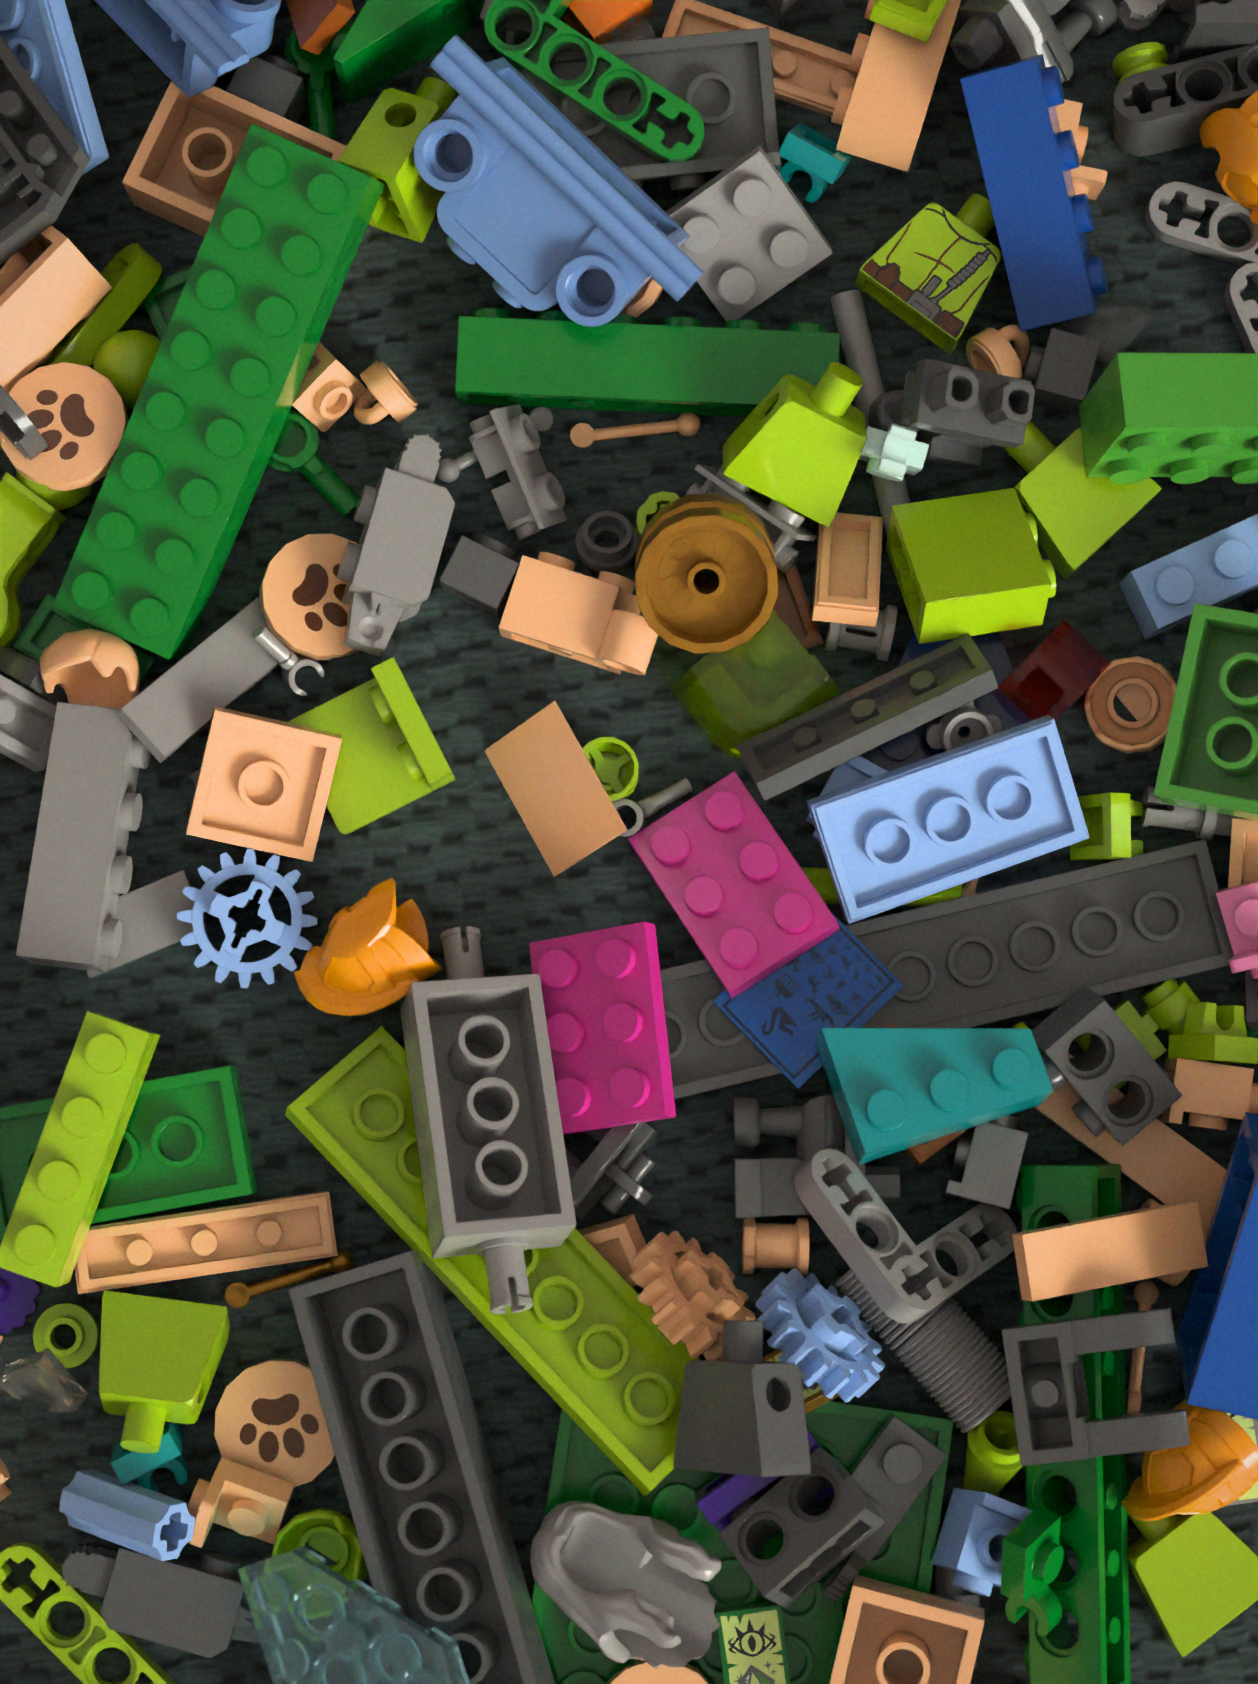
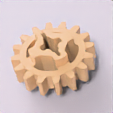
[631,1231,756,1360]

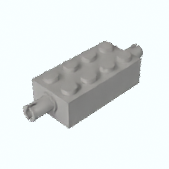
[400,926,576,1314]

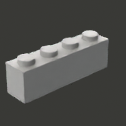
[16,702,151,973]

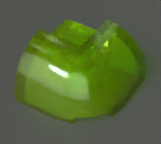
[670,609,841,760]

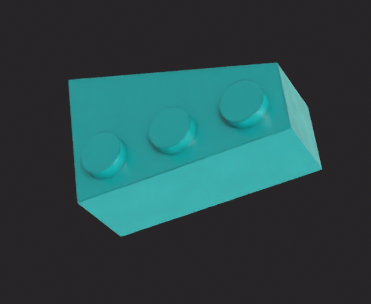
[815,1028,1054,1165]

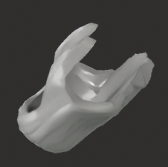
[530,1501,722,1669]

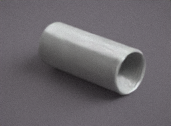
[835,1244,1011,1433]

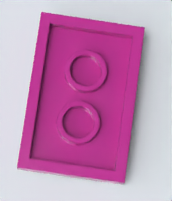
[628,771,840,999]
[529,922,676,1135]

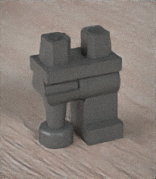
[949,0,1119,83]
[868,358,1035,469]
[733,1095,901,1218]

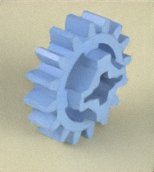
[177,849,318,988]
[755,1269,885,1402]

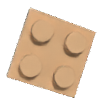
[186,706,342,862]

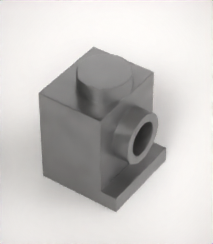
[946,1115,1028,1210]

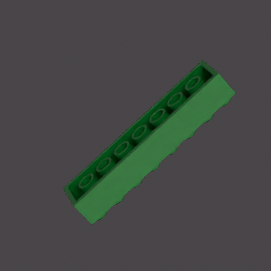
[52,123,384,660]

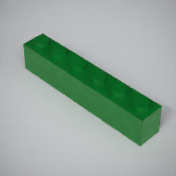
[455,308,840,417]

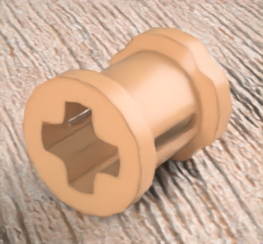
[742,1217,809,1275]

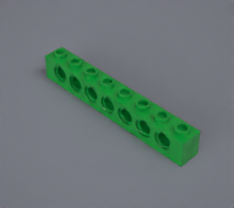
[1016,1164,1131,1684]

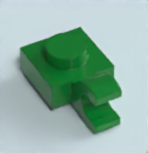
[1000,1507,1064,1637]

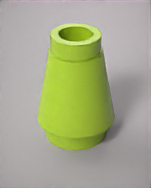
[963,1411,1022,1496]

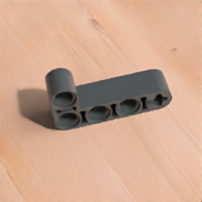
[1113,43,1258,157]

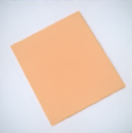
[484,701,627,877]

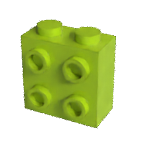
[886,488,1056,644]

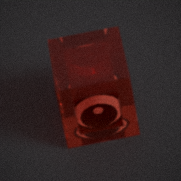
[998,620,1110,721]

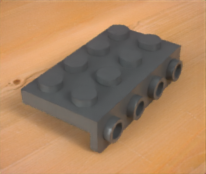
[519,27,781,192]

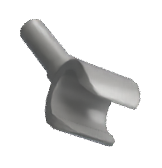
[252,625,324,696]
[613,778,693,837]

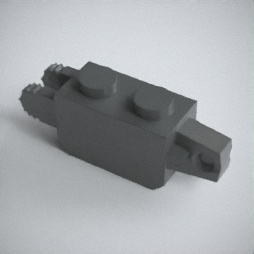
[60,1542,293,1658]

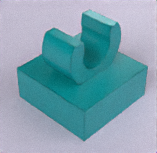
[779,122,853,204]
[110,1422,189,1492]

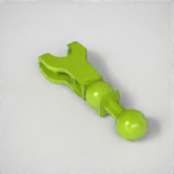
[0,330,161,648]

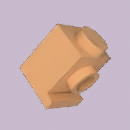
[1158,1058,1258,1131]

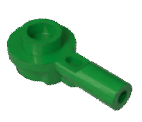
[285,29,337,141]
[267,410,359,518]

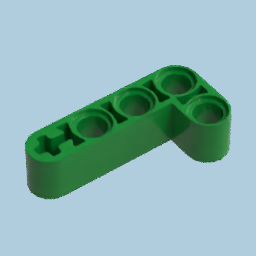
[484,0,704,163]

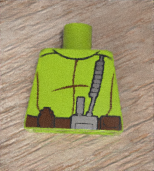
[855,193,1002,355]

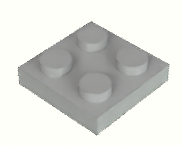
[666,145,833,322]

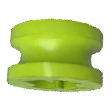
[1112,42,1168,86]

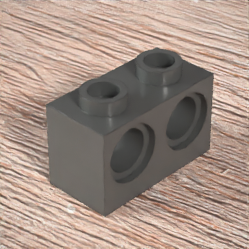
[1032,985,1183,1146]
[719,1447,886,1608]

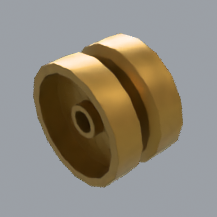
[635,493,778,654]

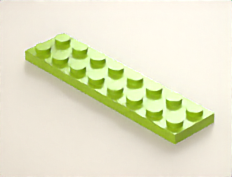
[285,1026,701,1496]

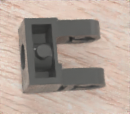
[1002,1308,1191,1466]

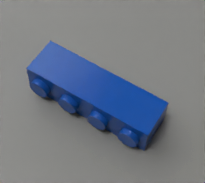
[960,54,1108,331]

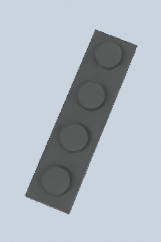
[736,634,999,801]

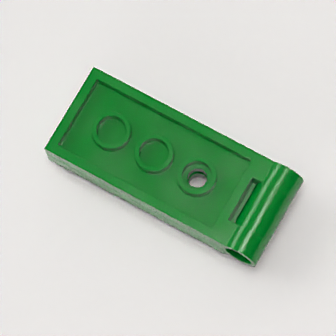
[0,1065,258,1241]

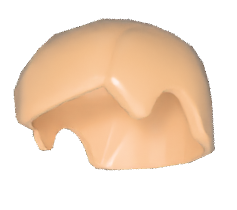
[40,628,140,709]
[1084,656,1177,754]

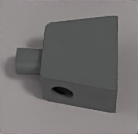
[674,1320,811,1477]

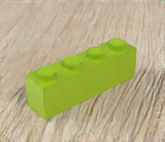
[0,1011,160,1288]

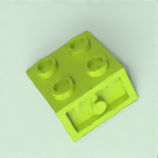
[288,657,456,835]

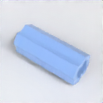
[59,1469,195,1561]

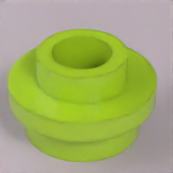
[33,1303,99,1369]

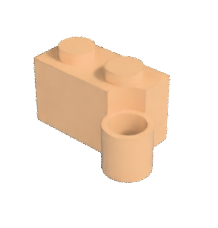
[499,552,658,675]

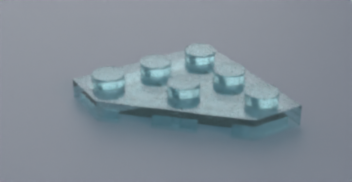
[238,1546,470,1684]

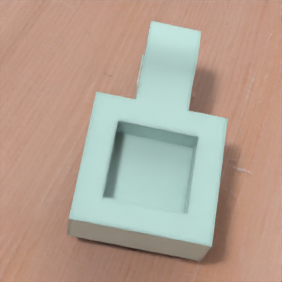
[859,423,929,482]

